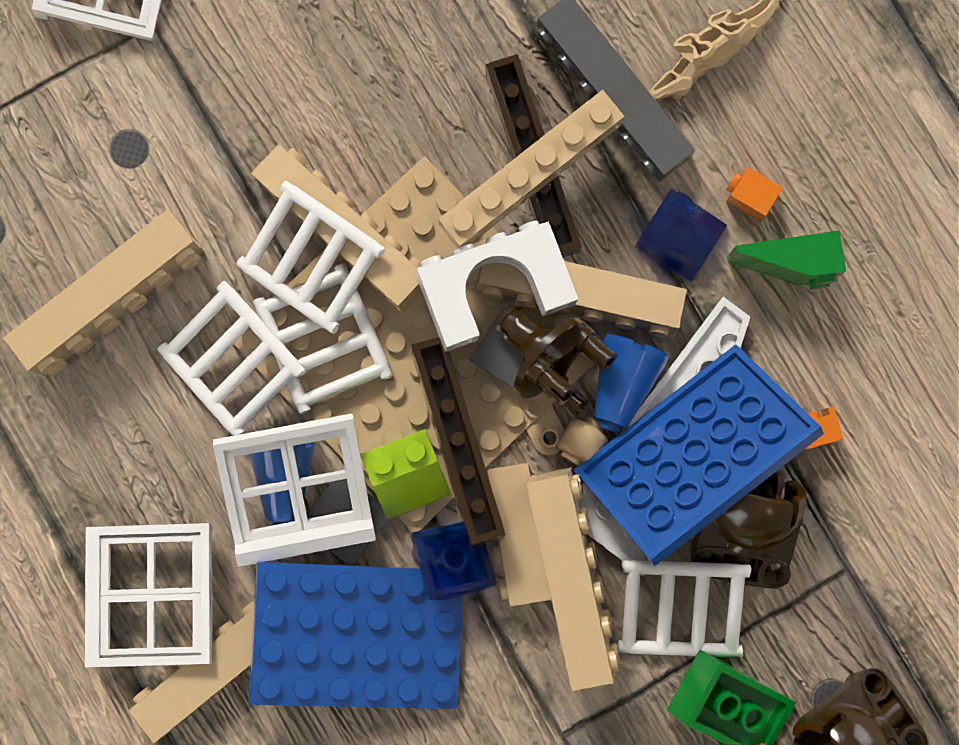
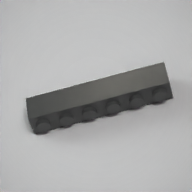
[536,0,696,181]

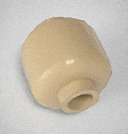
[558,417,609,467]

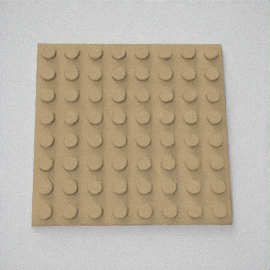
[234,156,603,535]

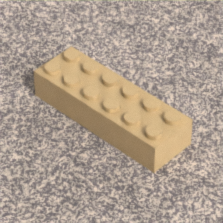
[3,209,205,376]
[526,467,620,691]

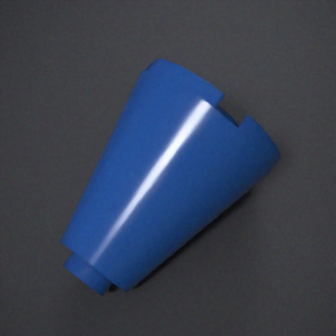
[594,334,669,433]
[249,442,316,525]

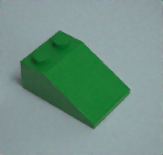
[727,230,846,290]
[667,649,796,745]

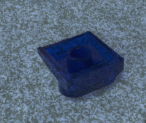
[634,188,727,282]
[410,522,497,600]

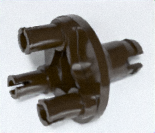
[495,304,618,416]

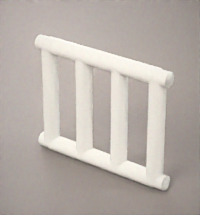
[236,181,385,334]
[253,262,393,415]
[157,281,306,436]
[617,560,751,657]

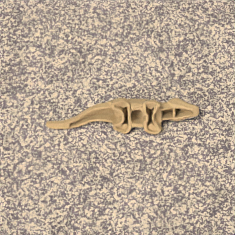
[649,0,780,103]

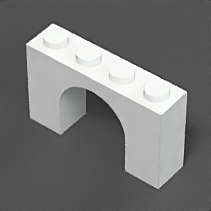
[416,220,578,352]

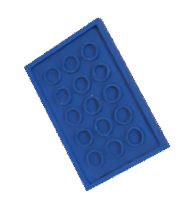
[574,344,824,566]
[249,562,464,709]

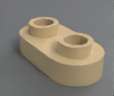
[524,399,565,455]

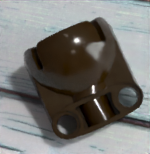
[690,471,807,589]
[792,668,929,745]

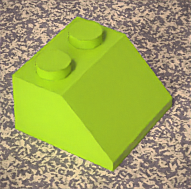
[360,429,451,519]

